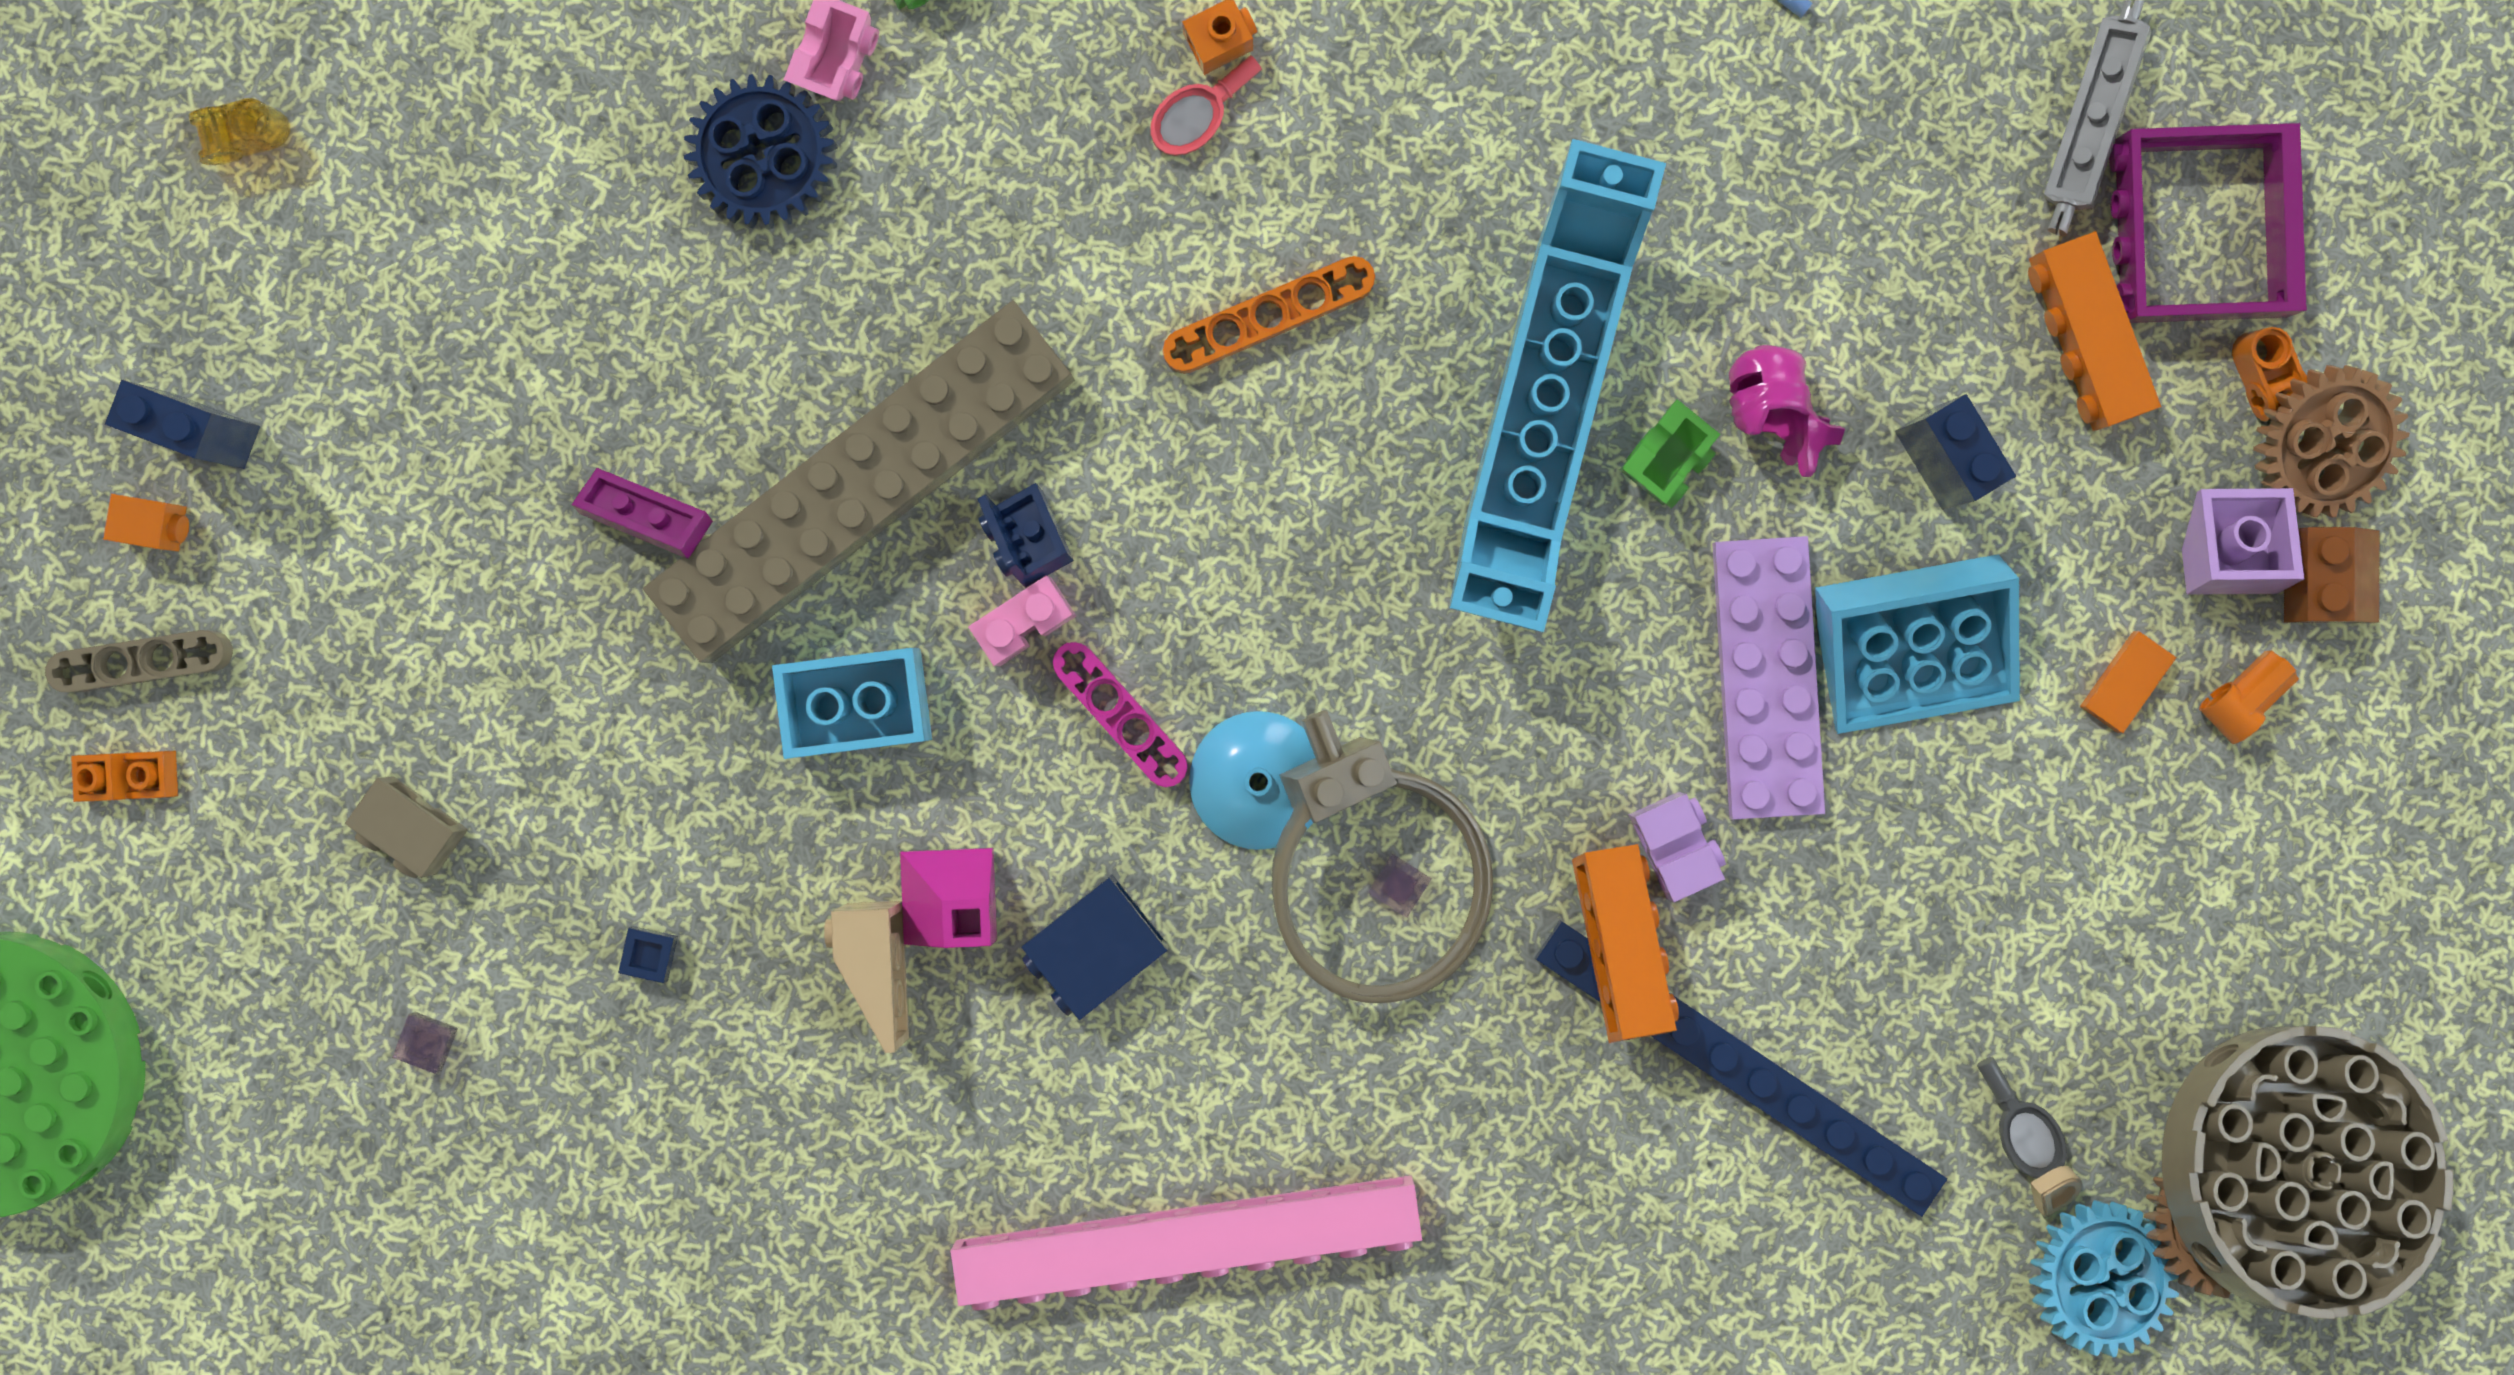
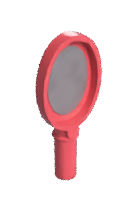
[1150,55,1262,156]

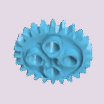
[2029,1200,2179,1357]

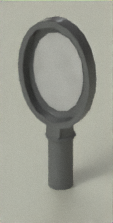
[1977,1057,2067,1179]

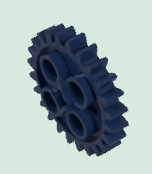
[684,74,838,229]

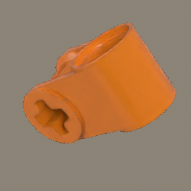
[2232,327,2307,422]

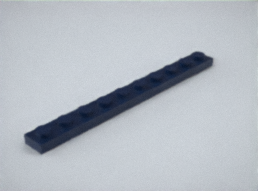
[1535,920,1948,1217]

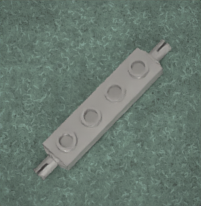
[2044,0,2151,236]

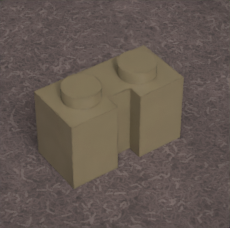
[345,776,468,878]

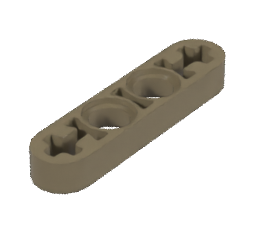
[45,630,233,692]

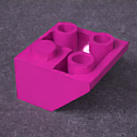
[900,848,997,948]

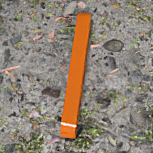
[1163,256,1375,374]

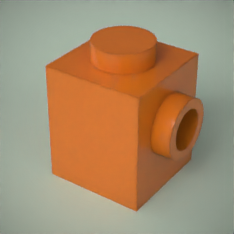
[1182,0,1257,75]

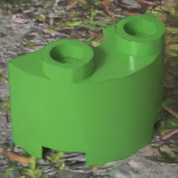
[1619,399,1720,508]

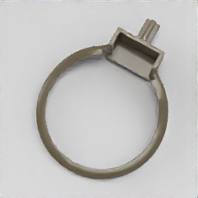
[1272,710,1493,1003]

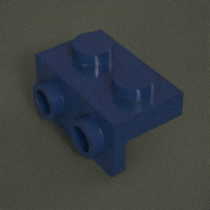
[977,483,1074,588]

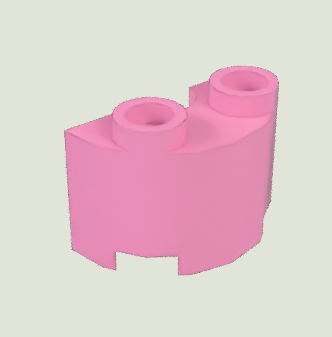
[784,0,879,101]

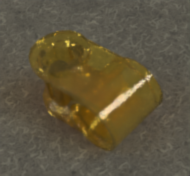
[188,98,290,165]

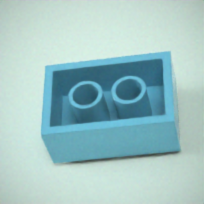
[772,648,932,759]

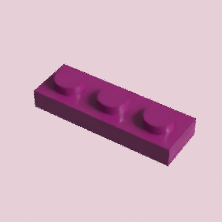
[571,468,713,559]

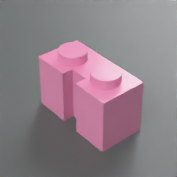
[968,575,1076,666]

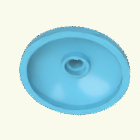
[1189,711,1316,850]

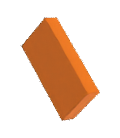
[2080,631,2177,733]

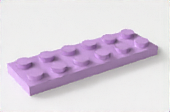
[1712,536,1825,819]

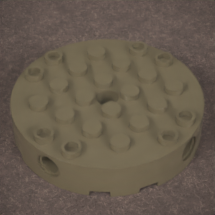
[2162,1026,2453,1319]

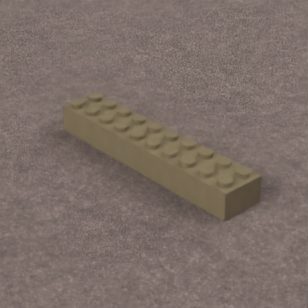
[642,300,1075,663]

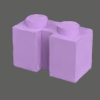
[1628,792,1726,902]

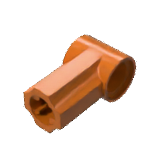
[2199,650,2299,744]

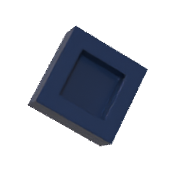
[618,926,678,983]

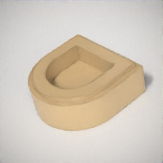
[2031,1166,2082,1217]

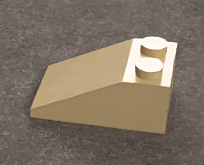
[824,901,909,1053]

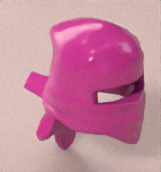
[1728,345,1845,477]

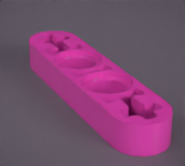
[1053,642,1188,787]

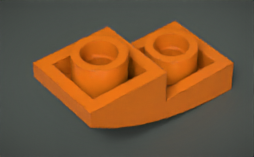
[71,751,178,802]

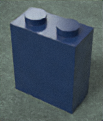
[105,379,260,469]
[1895,394,2016,510]
[1021,874,1169,1021]

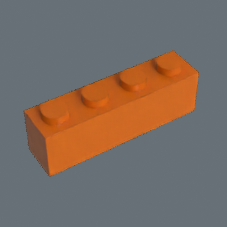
[2028,231,2161,431]
[1572,844,1679,1043]

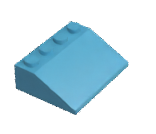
[1815,554,2020,734]

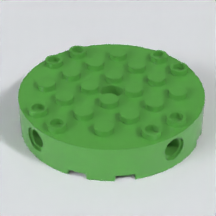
[0,932,146,1217]

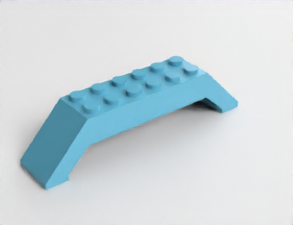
[1449,139,1666,633]

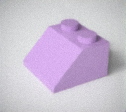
[2182,488,2304,595]

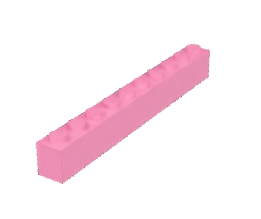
[950,1175,1422,1310]

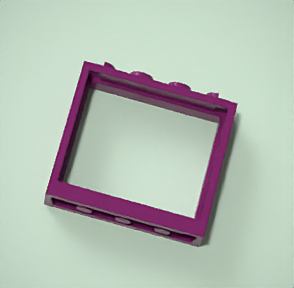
[2109,123,2307,323]

